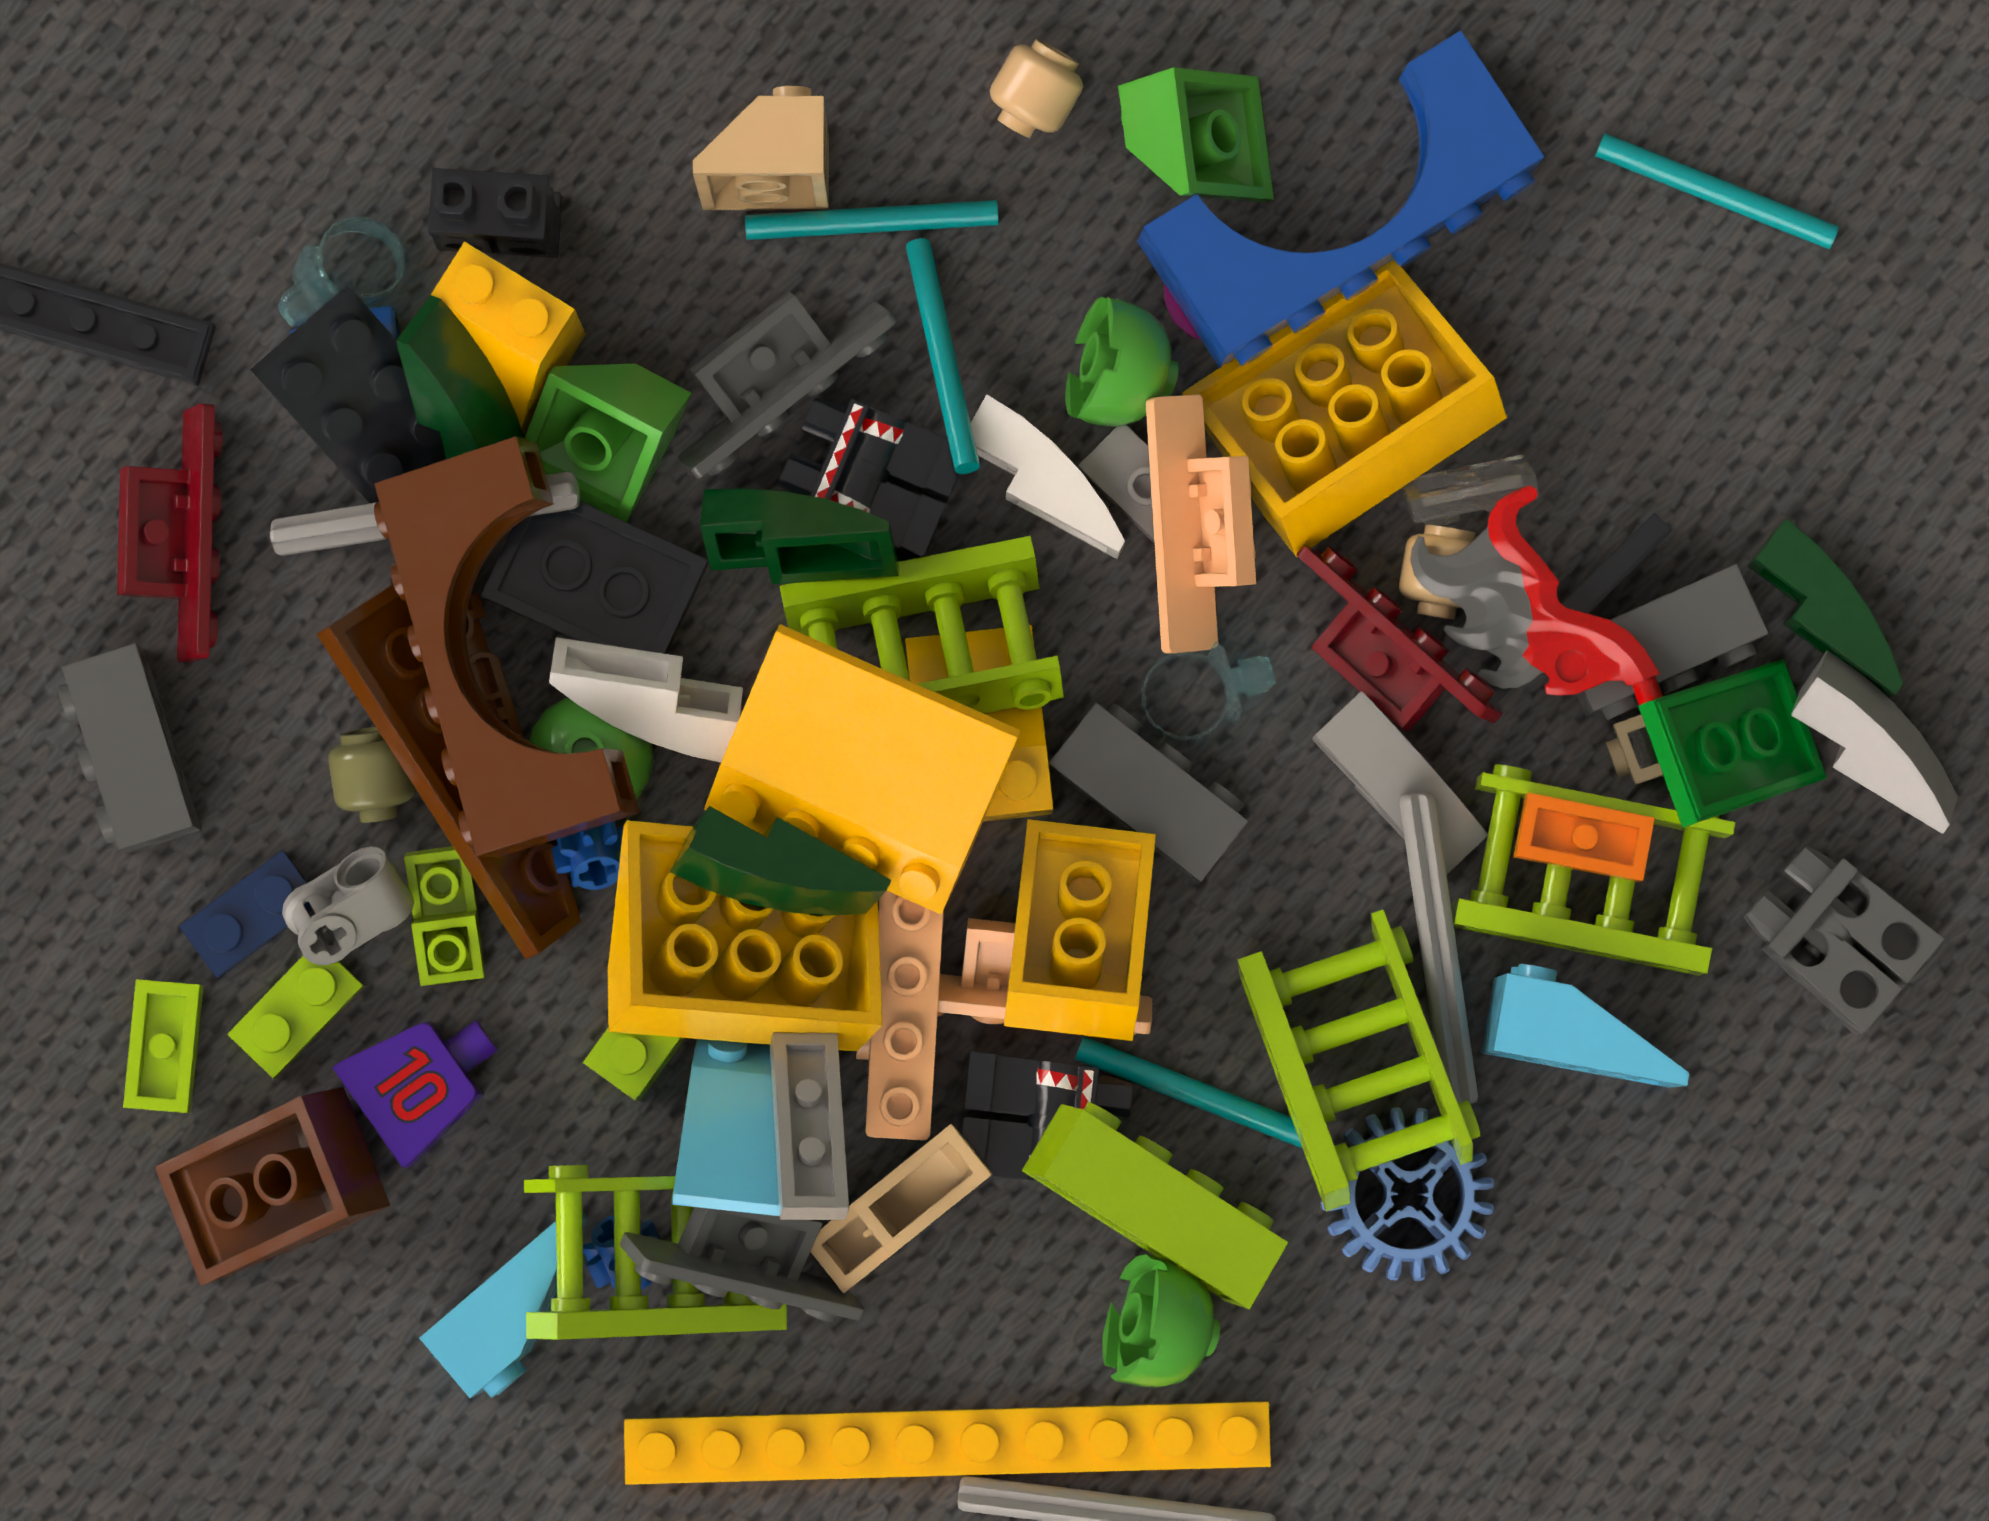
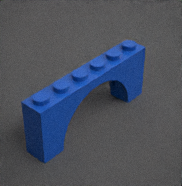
[1137,31,1544,368]

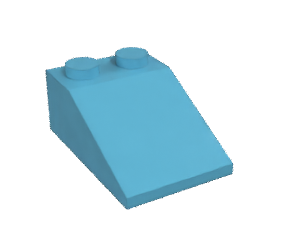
[1481,964,1689,1088]
[672,1039,780,1216]
[419,1211,588,1398]

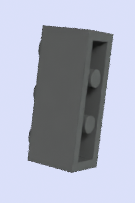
[1576,564,1769,721]
[58,643,202,854]
[1048,703,1248,885]

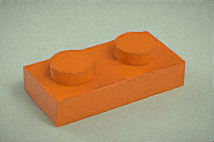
[1513,793,1655,882]

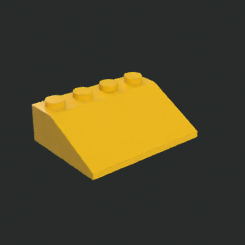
[1182,259,1507,558]
[704,624,1021,915]
[608,820,883,1052]

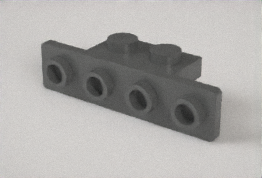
[678,291,896,479]
[619,1207,865,1322]

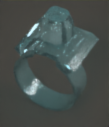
[277,217,406,326]
[1140,641,1276,742]

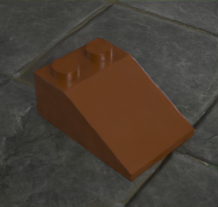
[155,1087,391,1286]

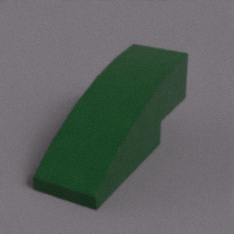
[396,295,524,459]
[700,489,899,584]
[1747,518,1903,698]
[670,806,891,915]

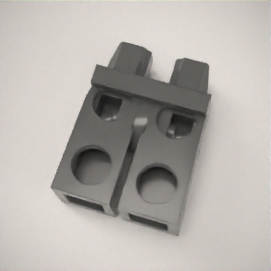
[1743,845,1945,1036]

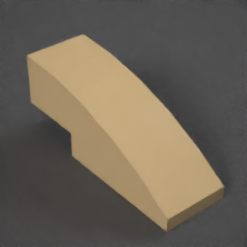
[810,1123,992,1294]

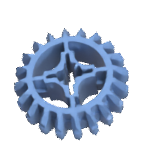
[1320,1107,1494,1281]

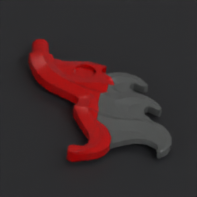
[1410,486,1663,705]

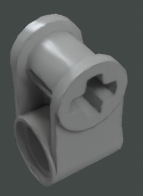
[282,846,414,965]

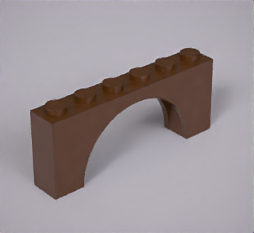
[374,436,640,857]

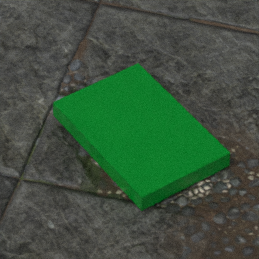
[1638,659,1827,828]

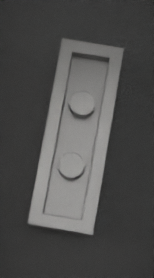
[770,1033,849,1220]

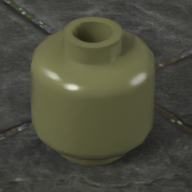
[328,726,416,823]

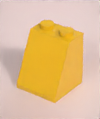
[431,241,586,434]

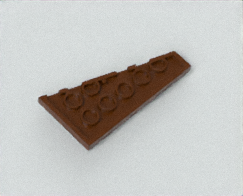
[317,583,582,959]

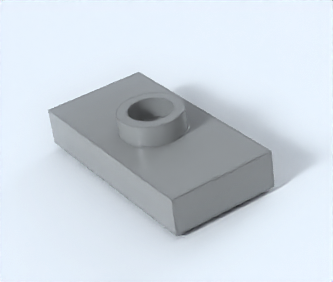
[1078,425,1155,544]

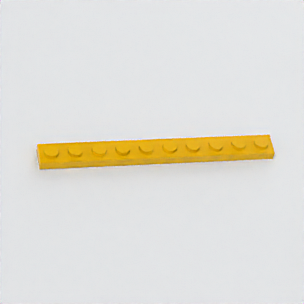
[624,1401,1271,1485]

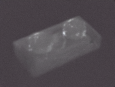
[1401,454,1539,526]

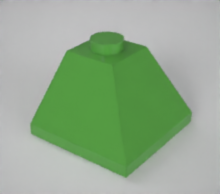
[1118,67,1274,202]
[525,363,692,523]

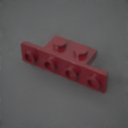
[117,403,223,663]
[1296,545,1503,732]

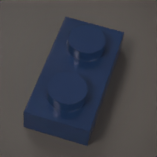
[179,850,313,979]

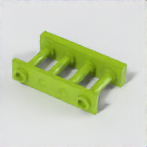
[780,536,1064,714]
[1452,764,1736,976]
[1237,910,1481,1212]
[524,1165,787,1340]

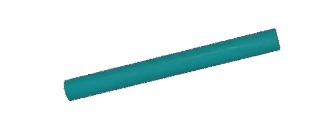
[1595,133,1839,250]
[745,200,998,240]
[906,238,980,474]
[1074,1036,1303,1149]

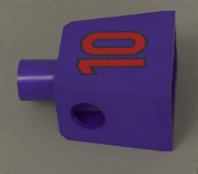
[332,1020,498,1168]

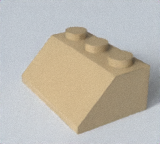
[693,86,829,210]

